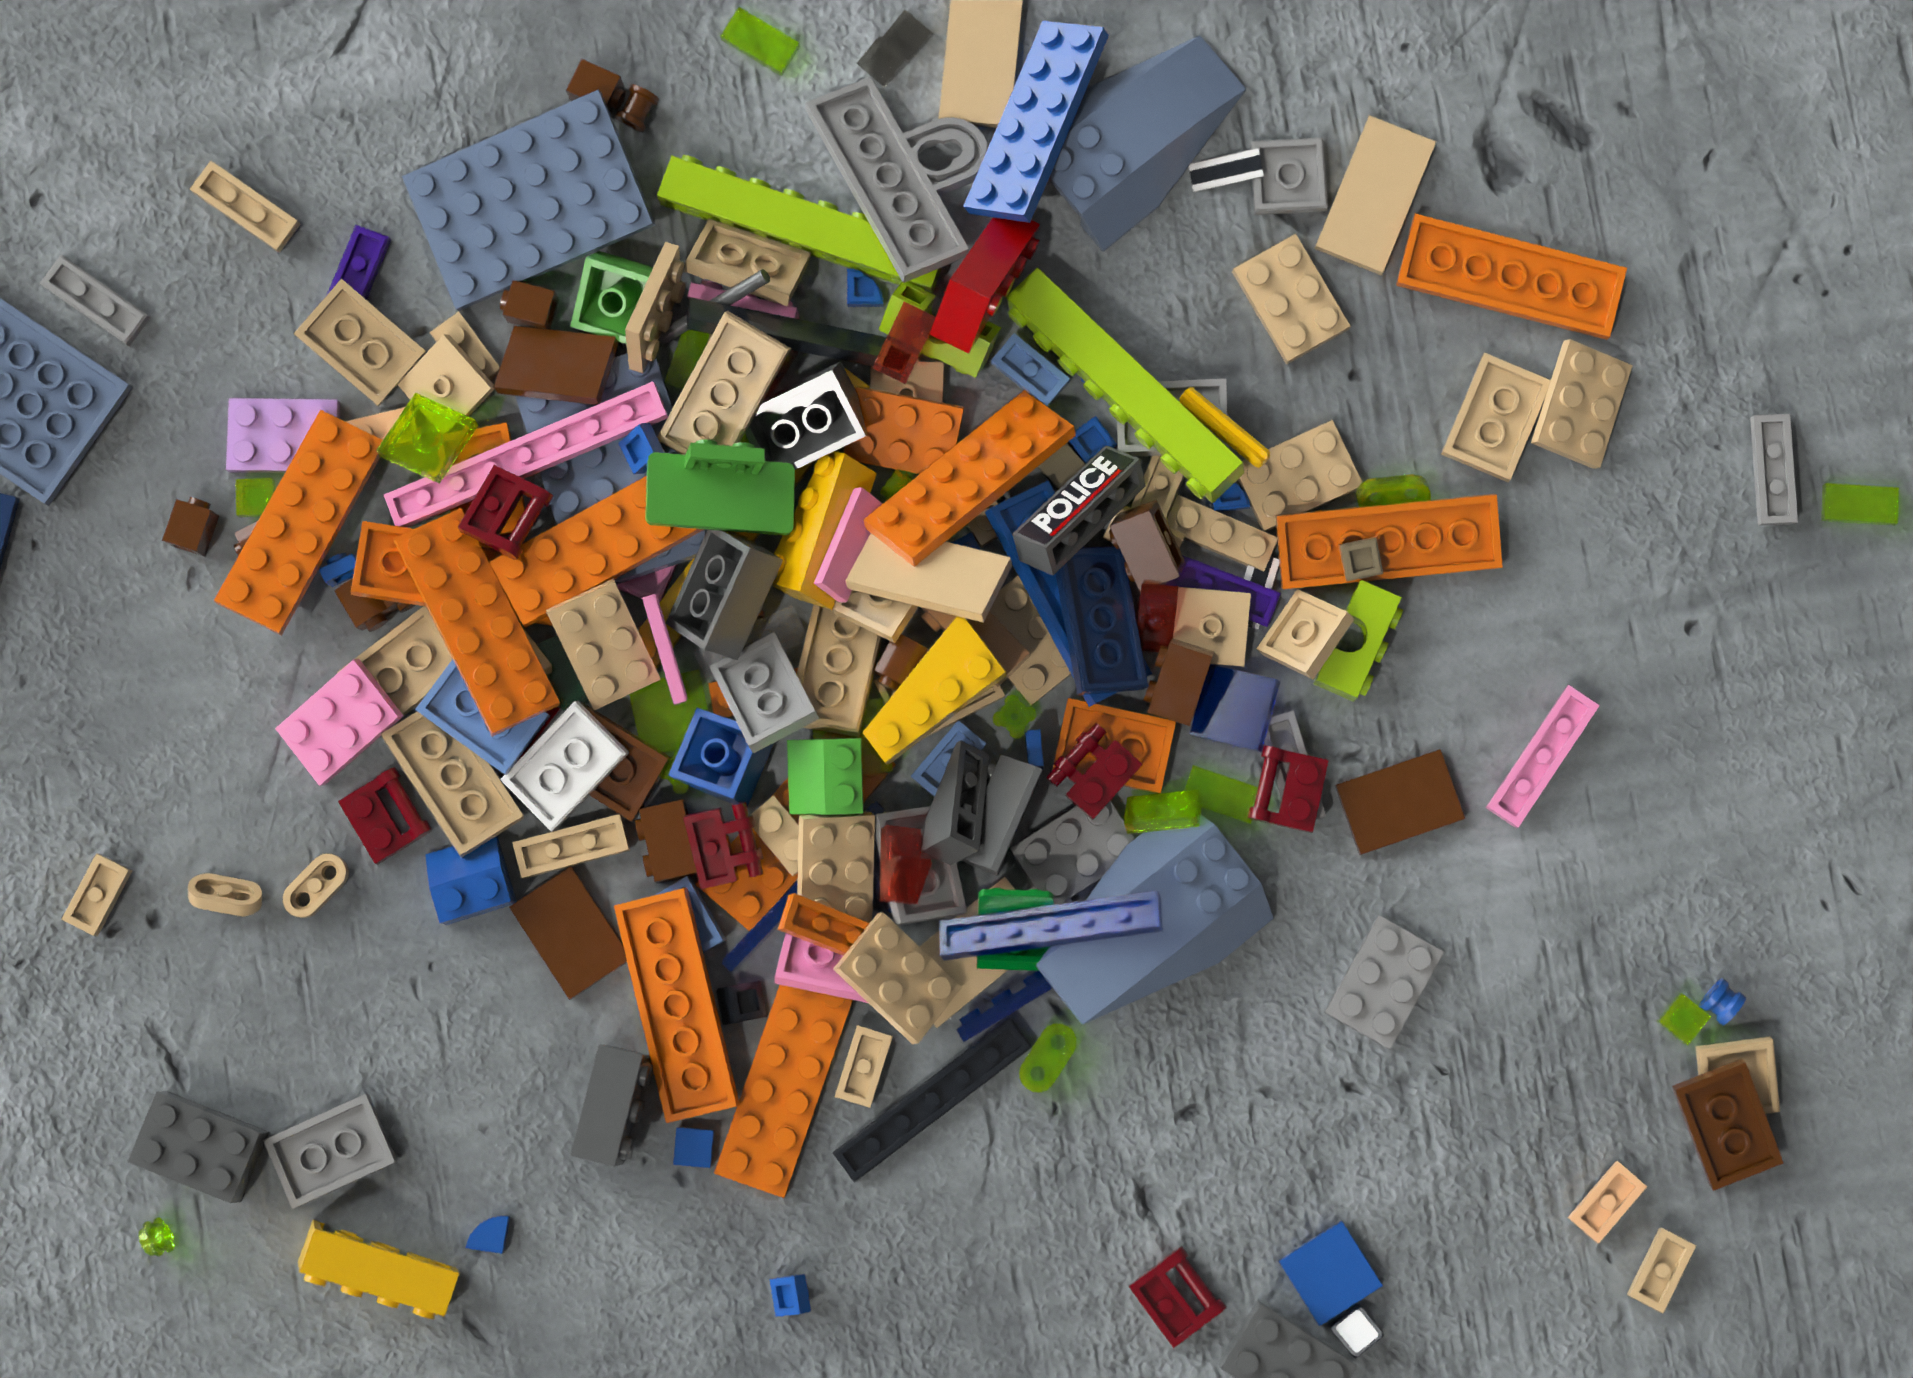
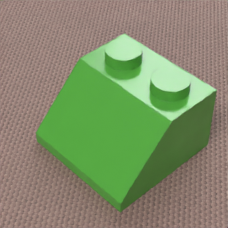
[570,251,653,344]
[787,737,864,815]

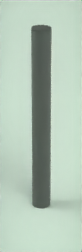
[658,269,770,347]

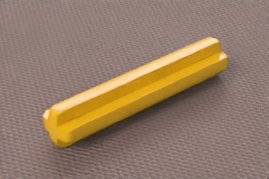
[1179,387,1270,468]

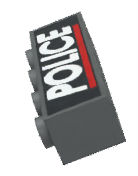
[1013,446,1146,575]

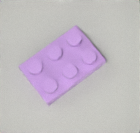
[226,398,340,473]

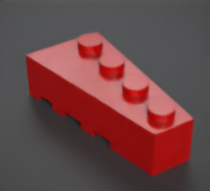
[929,217,1040,354]

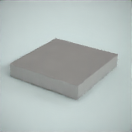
[1250,138,1328,215]

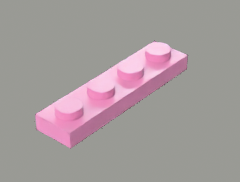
[1486,685,1600,828]

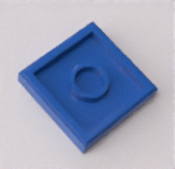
[1278,1221,1383,1326]

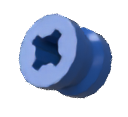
[1699,978,1746,1026]

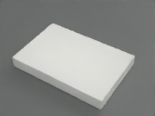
[500,701,629,832]

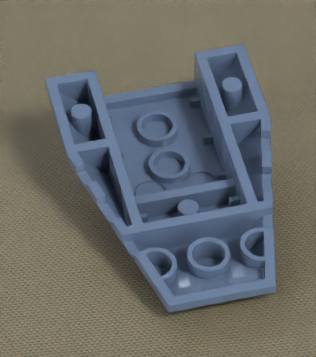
[1048,35,1246,252]
[1036,802,1274,1025]

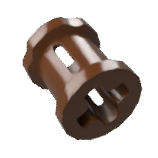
[615,84,659,132]

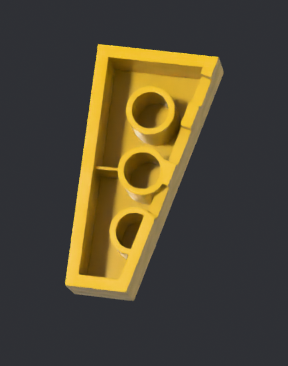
[772,451,877,610]
[862,616,1006,766]
[298,1219,459,1319]

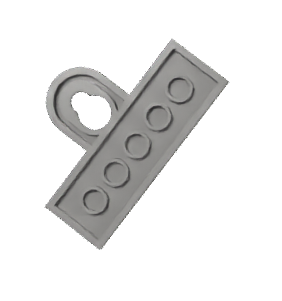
[806,77,988,283]

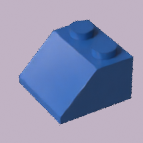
[669,708,774,807]
[425,835,517,925]

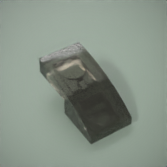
[857,9,934,87]

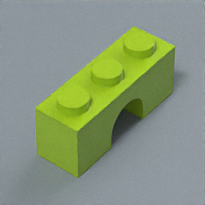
[878,281,1001,378]
[1313,580,1403,702]

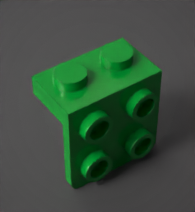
[977,888,1054,971]

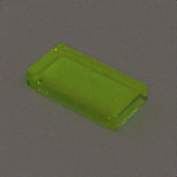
[720,7,800,76]
[1821,483,1899,526]
[1180,765,1258,824]

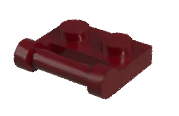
[458,465,553,560]
[1247,745,1329,833]
[338,767,433,865]
[1128,1246,1227,1349]

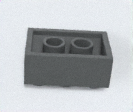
[745,361,867,470]
[961,755,1042,876]

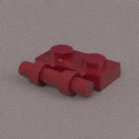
[1046,723,1143,820]
[683,802,764,889]

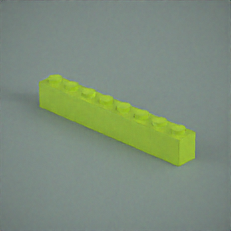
[657,155,942,294]
[1006,267,1244,503]

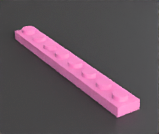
[384,382,668,528]

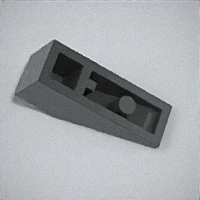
[922,740,989,865]

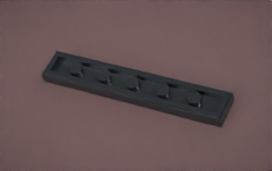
[687,297,904,371]
[832,1017,1032,1183]

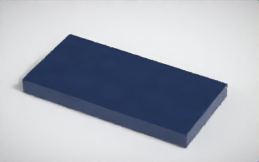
[1055,546,1149,695]

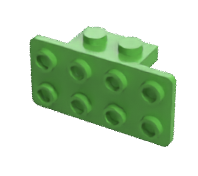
[645,439,795,535]

